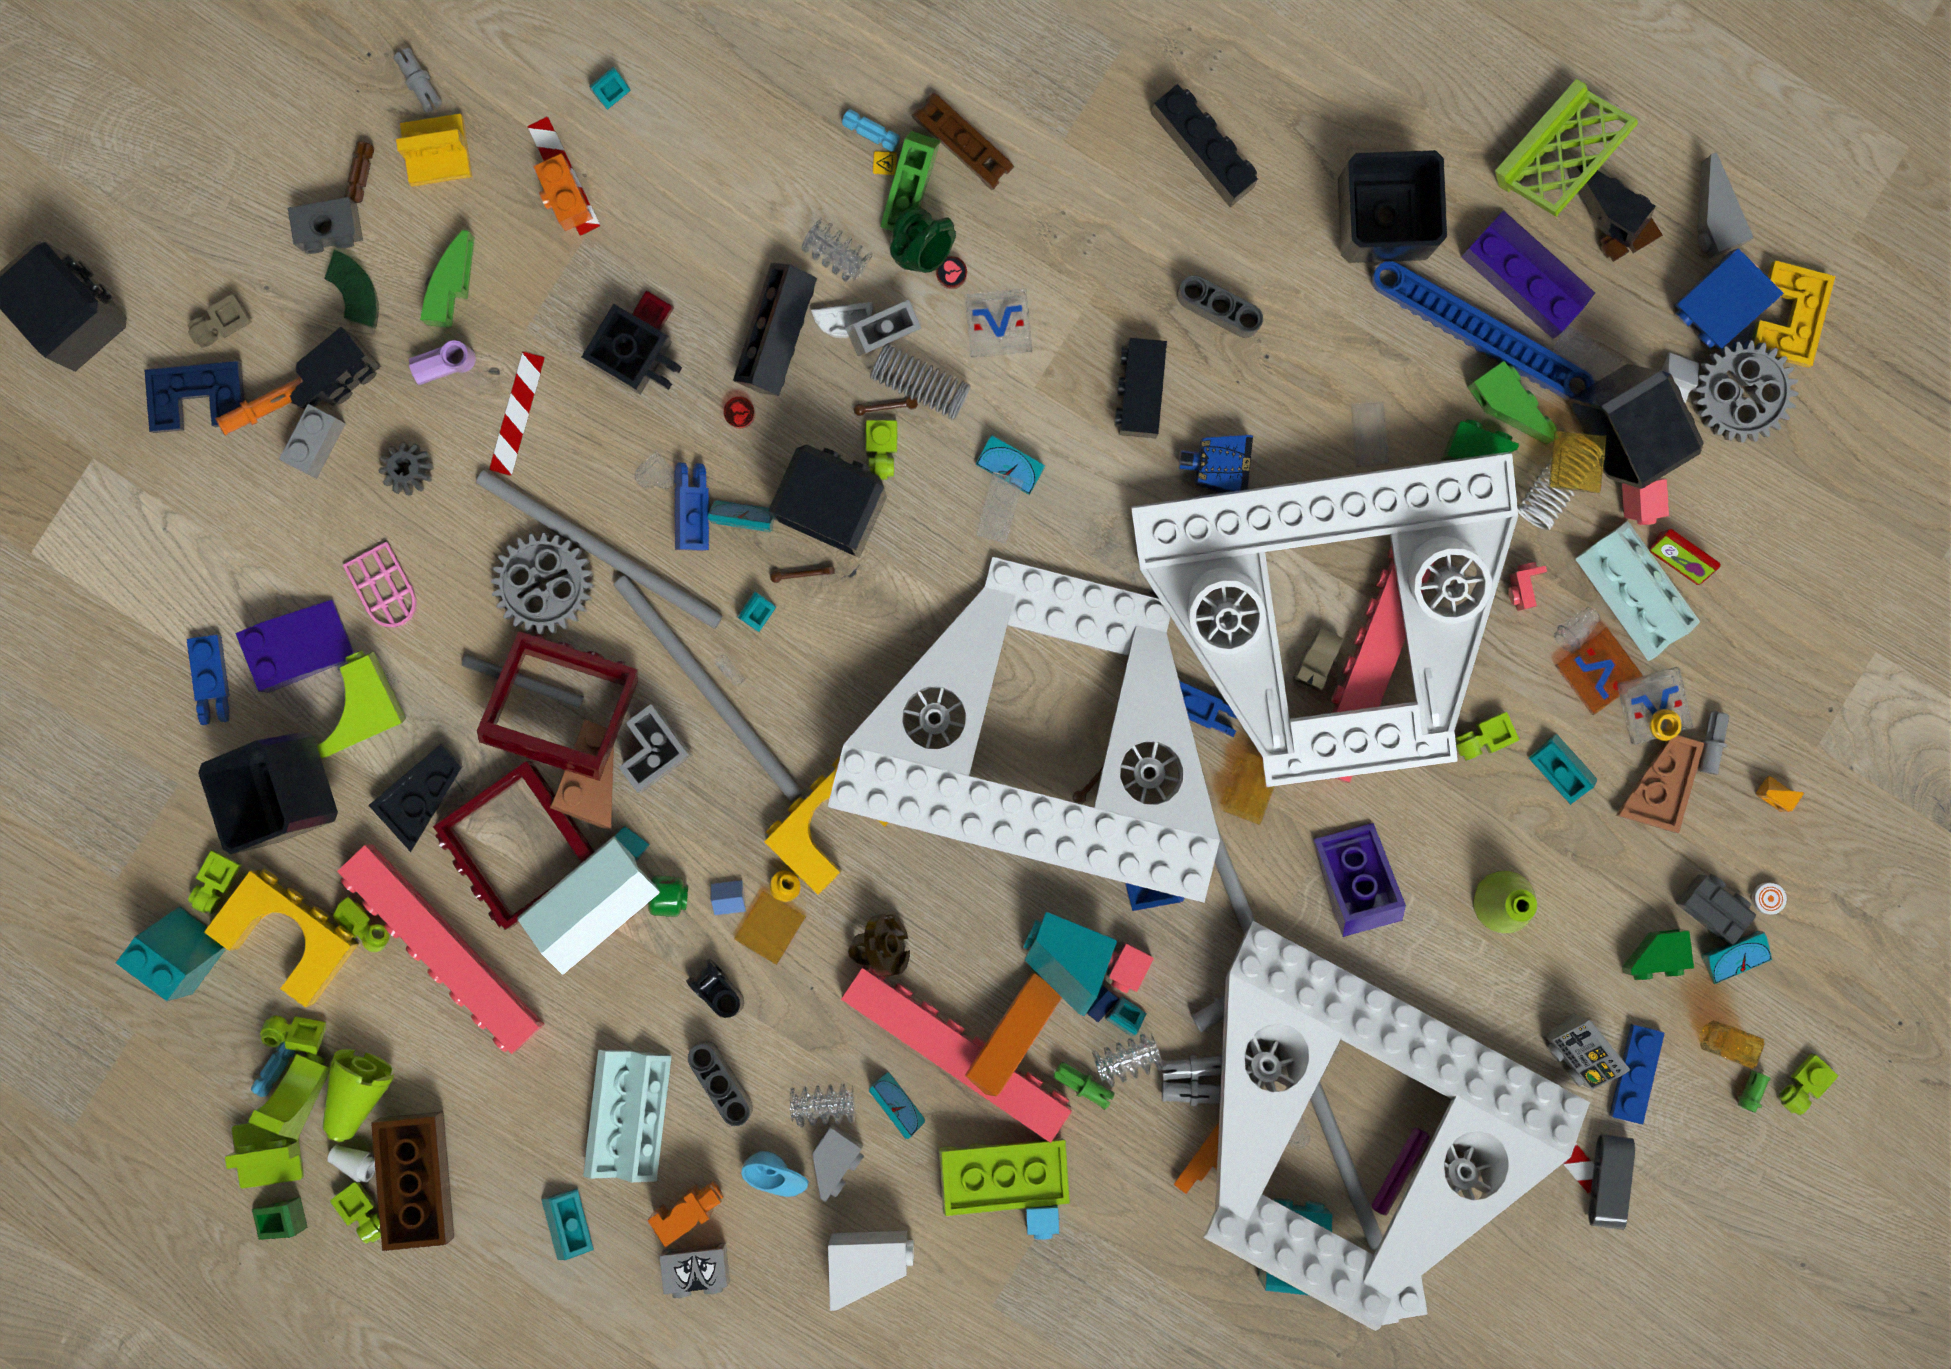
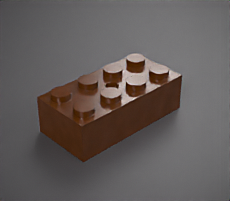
[371,1111,454,1251]

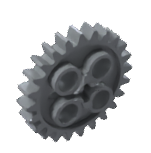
[1692,341,1799,443]
[491,533,595,635]

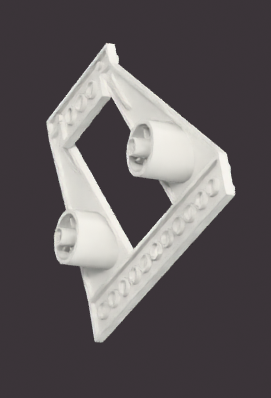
[1131,452,1518,787]
[828,557,1220,903]
[1203,921,1590,1331]

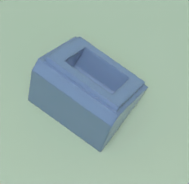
[711,880,746,915]

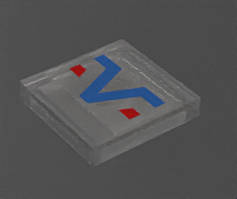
[965,289,1032,358]
[1617,667,1694,745]

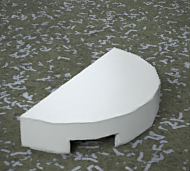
[811,302,873,338]

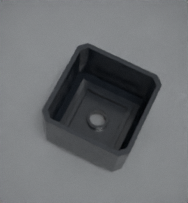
[1338,150,1447,263]
[0,241,127,372]
[1569,364,1704,489]
[768,444,887,558]
[198,731,338,855]

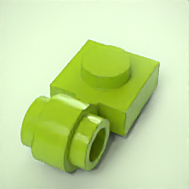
[866,420,898,480]
[1455,712,1520,761]
[188,850,242,914]
[333,897,390,952]
[260,1015,326,1055]
[1779,1053,1839,1115]
[330,1181,381,1244]

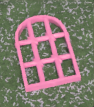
[343,542,417,628]

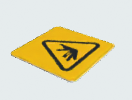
[873,151,897,175]

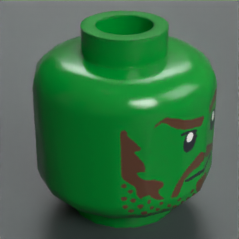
[647,875,688,917]

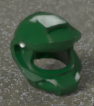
[889,207,956,273]

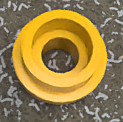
[1649,709,1681,741]
[769,870,801,902]

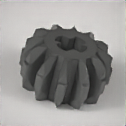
[379,442,434,496]

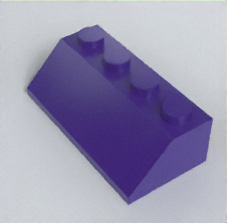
[1461,210,1595,339]

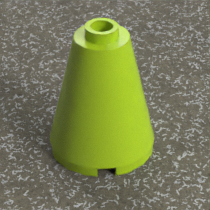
[1473,871,1537,933]
[322,1049,394,1142]

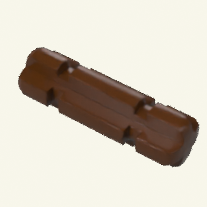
[344,141,374,203]

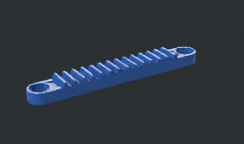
[1371,261,1594,401]

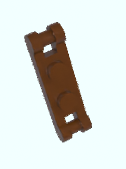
[911,92,1014,190]

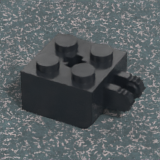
[581,303,682,395]
[290,327,381,410]

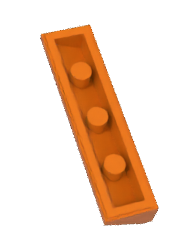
[965,973,1062,1096]

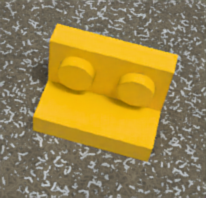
[396,113,473,187]

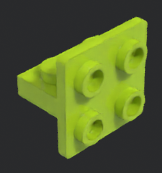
[225,1123,304,1189]

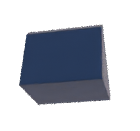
[1087,984,1119,1022]

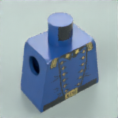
[1179,435,1253,493]

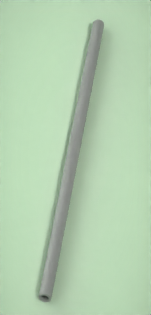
[1215,825,1383,1250]

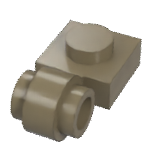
[188,293,252,348]

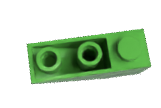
[1467,361,1558,445]

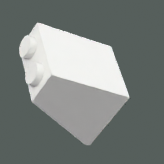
[828,1231,914,1311]

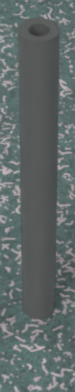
[462,654,584,708]

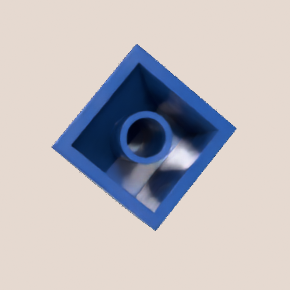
[1674,248,1784,349]

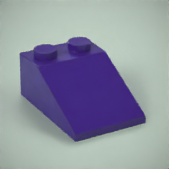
[235,600,354,693]
[1314,823,1406,937]

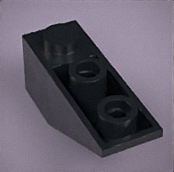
[1568,157,1656,248]

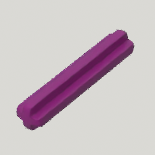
[1371,1127,1430,1216]

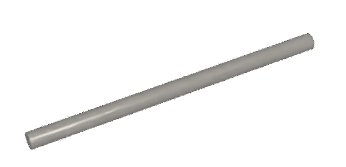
[476,470,723,629]
[614,575,803,802]

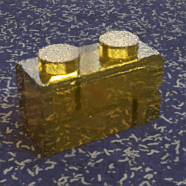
[1220,753,1275,825]
[1699,1020,1765,1069]

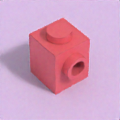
[1622,478,1669,525]
[1107,942,1154,993]

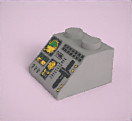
[1545,1013,1630,1090]

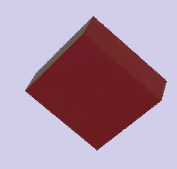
[632,290,674,331]

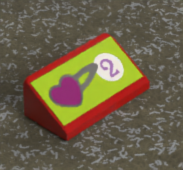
[1649,529,1721,585]

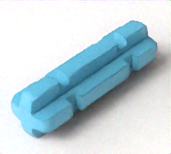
[842,109,900,151]
[251,1040,296,1097]

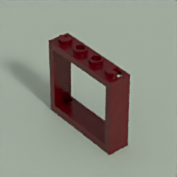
[477,631,638,781]
[433,761,595,930]

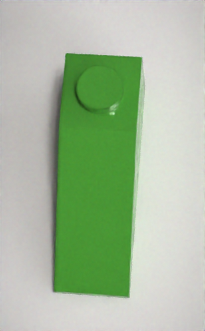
[880,131,941,231]

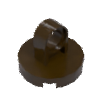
[848,914,910,977]

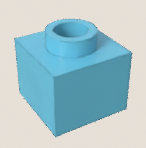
[1026,1205,1059,1240]

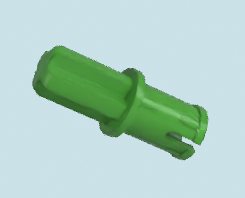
[1053,1062,1115,1110]

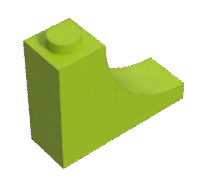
[317,650,406,759]
[248,1053,330,1139]

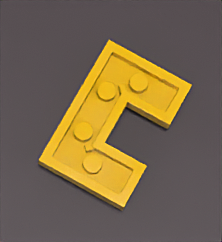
[1751,260,1836,368]

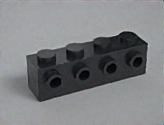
[1151,84,1258,207]
[733,263,817,396]

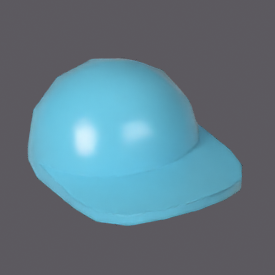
[741,1151,809,1197]

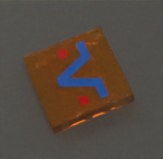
[1555,628,1645,715]

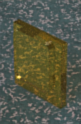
[1549,431,1606,494]
[734,891,806,965]

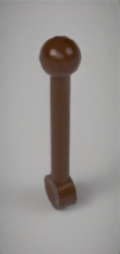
[854,397,918,416]
[770,567,835,583]
[1072,767,1103,804]

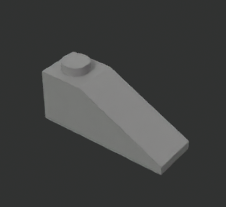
[1697,152,1754,259]

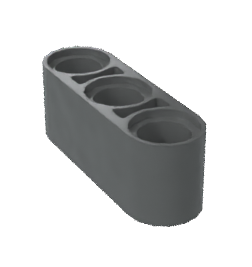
[1177,275,1263,338]
[688,1041,753,1126]
[1588,1134,1635,1230]

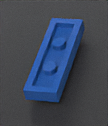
[1609,1024,1665,1125]

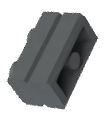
[1676,874,1756,944]

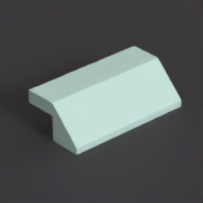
[1576,521,1700,661]
[517,836,660,974]
[583,1050,672,1183]

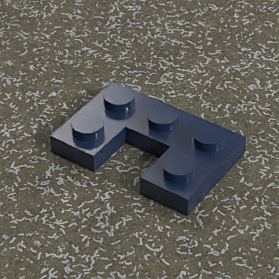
[144,361,245,433]

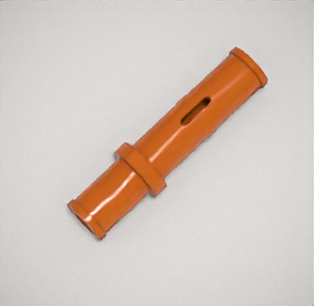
[215,377,303,436]

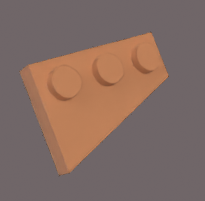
[550,720,614,830]
[1615,735,1704,833]

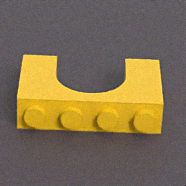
[764,755,889,895]
[204,869,359,1008]

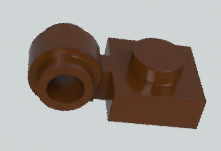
[1600,217,1663,262]

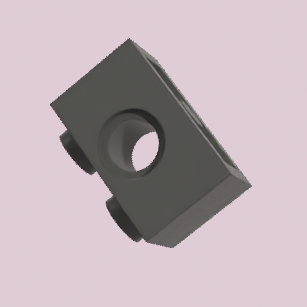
[287,197,363,254]

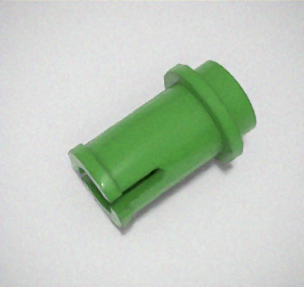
[1737,1070,1771,1113]

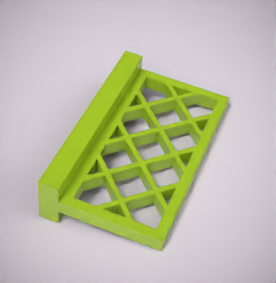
[1495,79,1638,217]

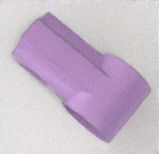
[409,340,476,385]

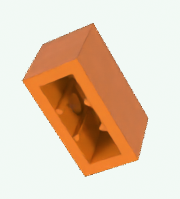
[533,153,593,231]

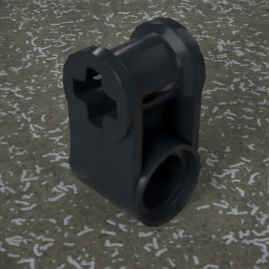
[686,959,744,1018]

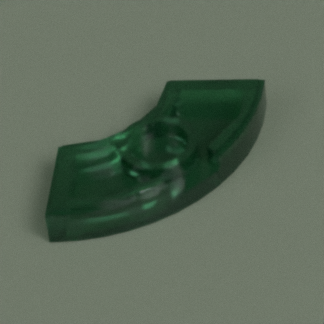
[324,250,379,329]

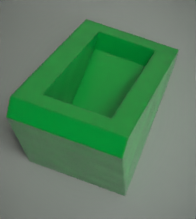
[252,1197,308,1240]

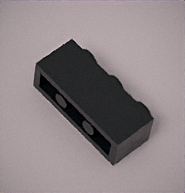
[1114,338,1167,439]

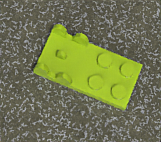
[939,1138,1070,1216]

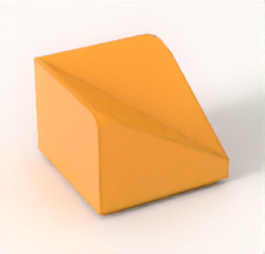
[1756,776,1804,812]

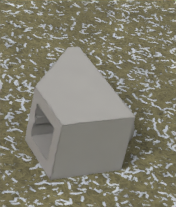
[812,1123,864,1202]

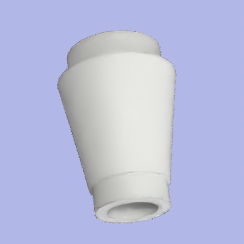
[327,1144,375,1182]

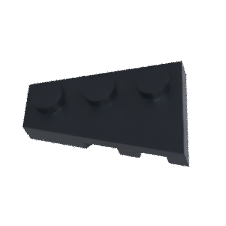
[368,743,463,852]

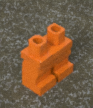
[647,1180,724,1247]

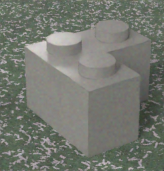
[619,704,693,793]

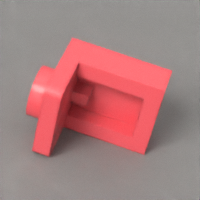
[1508,562,1547,611]

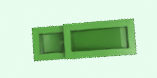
[420,230,475,328]

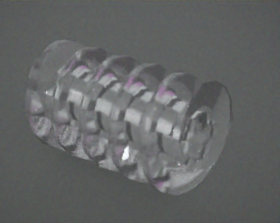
[802,218,873,282]
[1092,1033,1162,1087]
[790,1083,856,1127]

